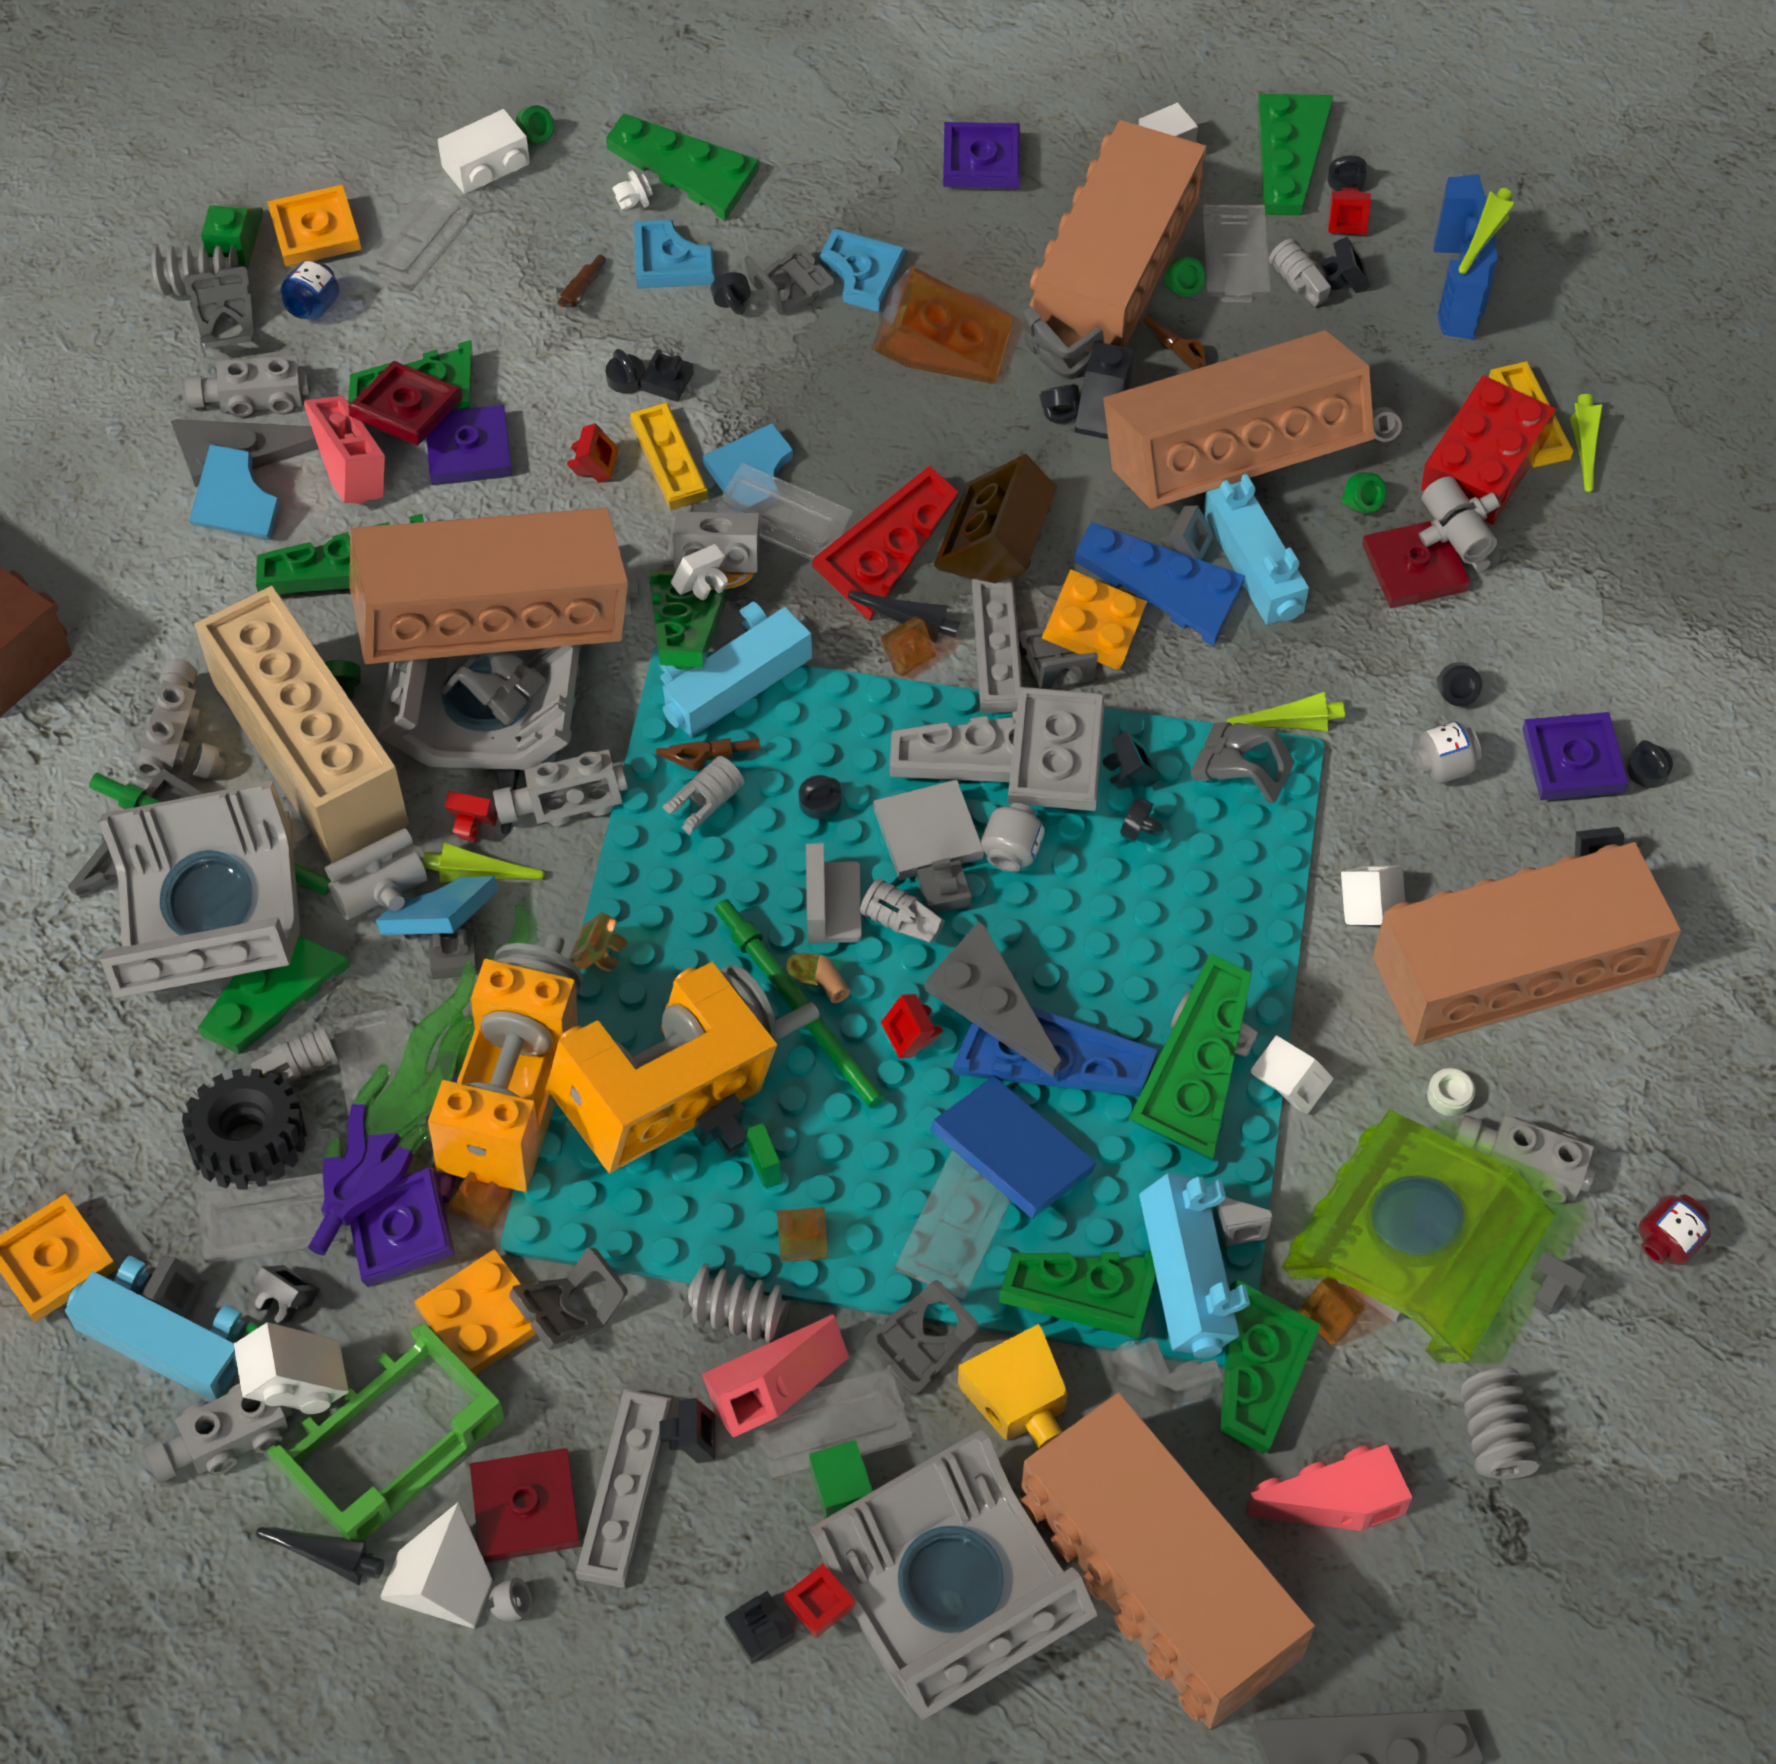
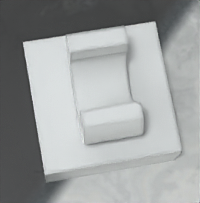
[671,544,728,601]

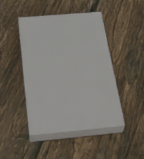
[1008,687,1105,811]

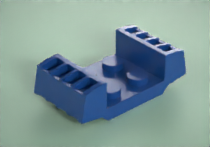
[1433,174,1497,340]

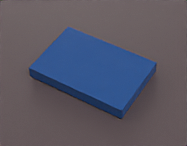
[930,1076,1096,1219]

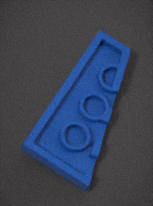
[1075,522,1245,647]
[953,1006,1158,1096]

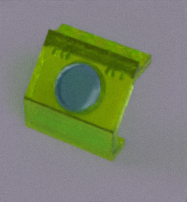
[1281,1109,1556,1363]

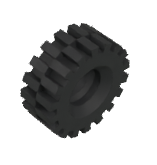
[182,1068,307,1190]

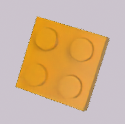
[267,184,361,267]
[1042,569,1147,671]
[0,1193,117,1323]
[414,1249,537,1375]

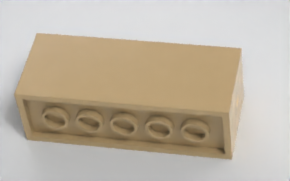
[194,586,409,864]

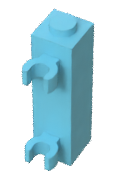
[1203,474,1309,625]
[659,601,812,738]
[1139,1173,1250,1358]
[65,1255,247,1401]

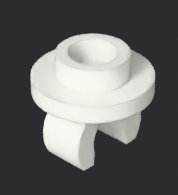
[612,170,653,211]

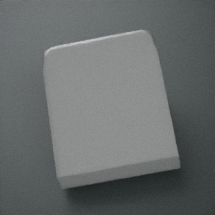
[1213,1197,1272,1247]

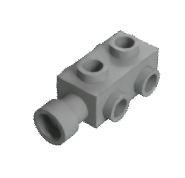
[185,355,310,417]
[134,659,200,778]
[493,749,628,826]
[1452,1115,1597,1203]
[142,1383,293,1484]

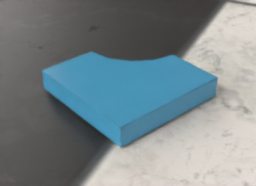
[634,220,714,289]
[820,228,906,312]
[702,423,793,513]
[189,444,281,540]
[376,876,499,935]

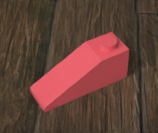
[305,395,385,504]

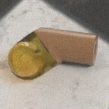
[786,953,850,1003]

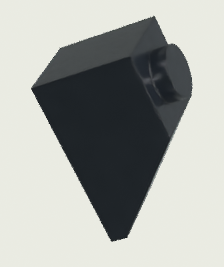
[1074,341,1134,439]

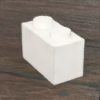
[437,109,530,194]
[234,1322,349,1414]

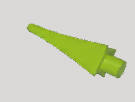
[1459,188,1515,274]
[1570,394,1603,493]
[1226,691,1345,732]
[423,842,545,883]

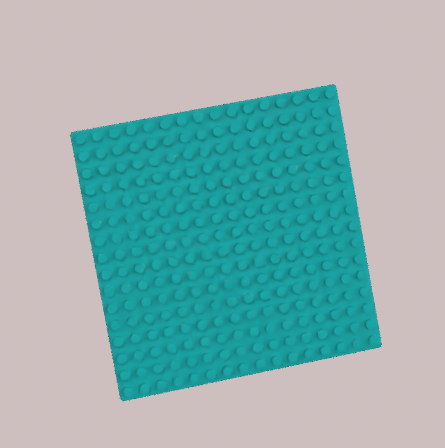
[501,646,1324,1369]

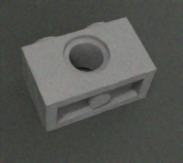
[673,512,760,573]

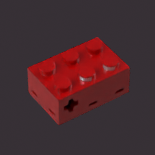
[1421,375,1556,525]

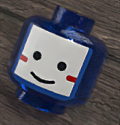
[280,261,340,320]

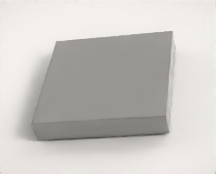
[873,780,984,880]

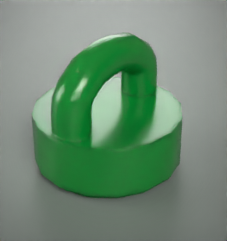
[515,105,554,145]
[1163,257,1206,297]
[1341,472,1386,513]
[324,660,361,700]

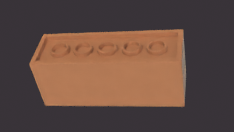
[1029,119,1206,352]
[1103,330,1375,509]
[350,508,628,664]
[1373,842,1681,1047]
[1020,1392,1315,1730]

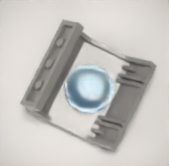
[377,645,581,770]
[99,780,300,998]
[809,1429,1098,1721]

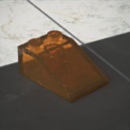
[872,265,1014,384]

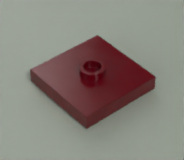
[348,360,462,446]
[1362,520,1470,608]
[469,1448,580,1562]

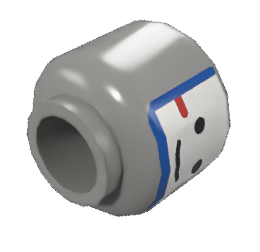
[1413,721,1482,784]
[981,803,1044,872]

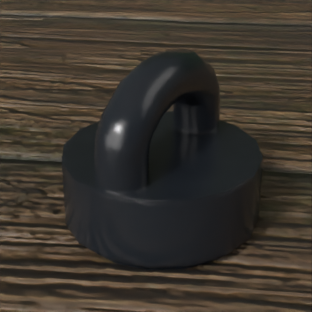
[1327,155,1367,191]
[710,272,751,315]
[605,349,645,393]
[1039,384,1081,424]
[1436,662,1482,707]
[1627,740,1673,788]
[798,775,842,820]
[1120,797,1165,843]

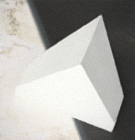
[380,1502,493,1629]

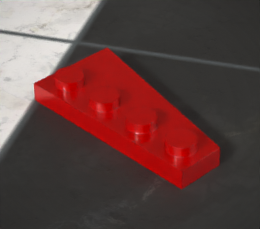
[812,466,958,621]

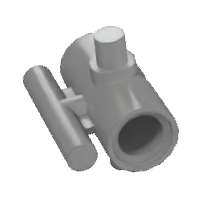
[1419,476,1500,572]
[325,828,427,920]

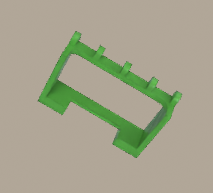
[266,1323,505,1542]

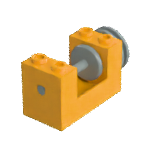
[428,935,583,1192]
[546,961,819,1174]

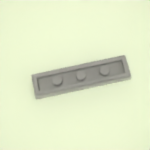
[972,578,1022,713]
[576,1389,672,1589]

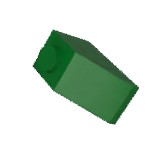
[201,204,263,270]

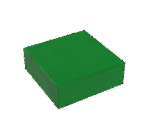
[747,1123,781,1188]

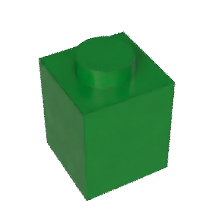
[809,1440,873,1519]

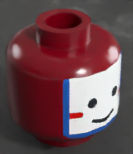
[1638,1194,1711,1265]

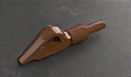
[557,254,606,308]
[1143,314,1207,370]
[656,738,760,771]

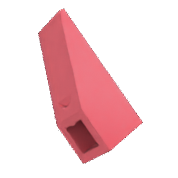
[702,1314,849,1438]
[1246,1444,1412,1531]

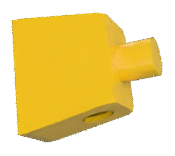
[958,1324,1067,1449]

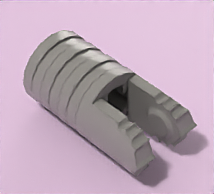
[662,756,744,835]

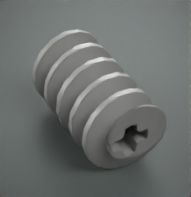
[151,245,238,296]
[683,1263,790,1344]
[1460,1367,1539,1479]

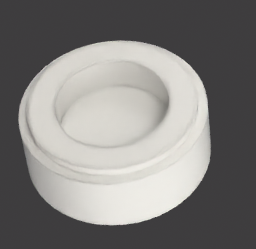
[1427,1068,1475,1116]

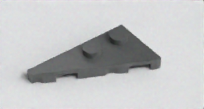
[171,419,319,487]
[925,922,1061,1077]

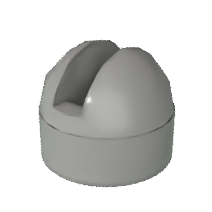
[1373,407,1402,442]
[191,742,226,779]
[489,1578,532,1622]

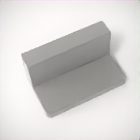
[806,843,861,943]

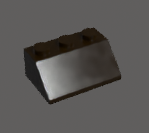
[934,454,1057,584]

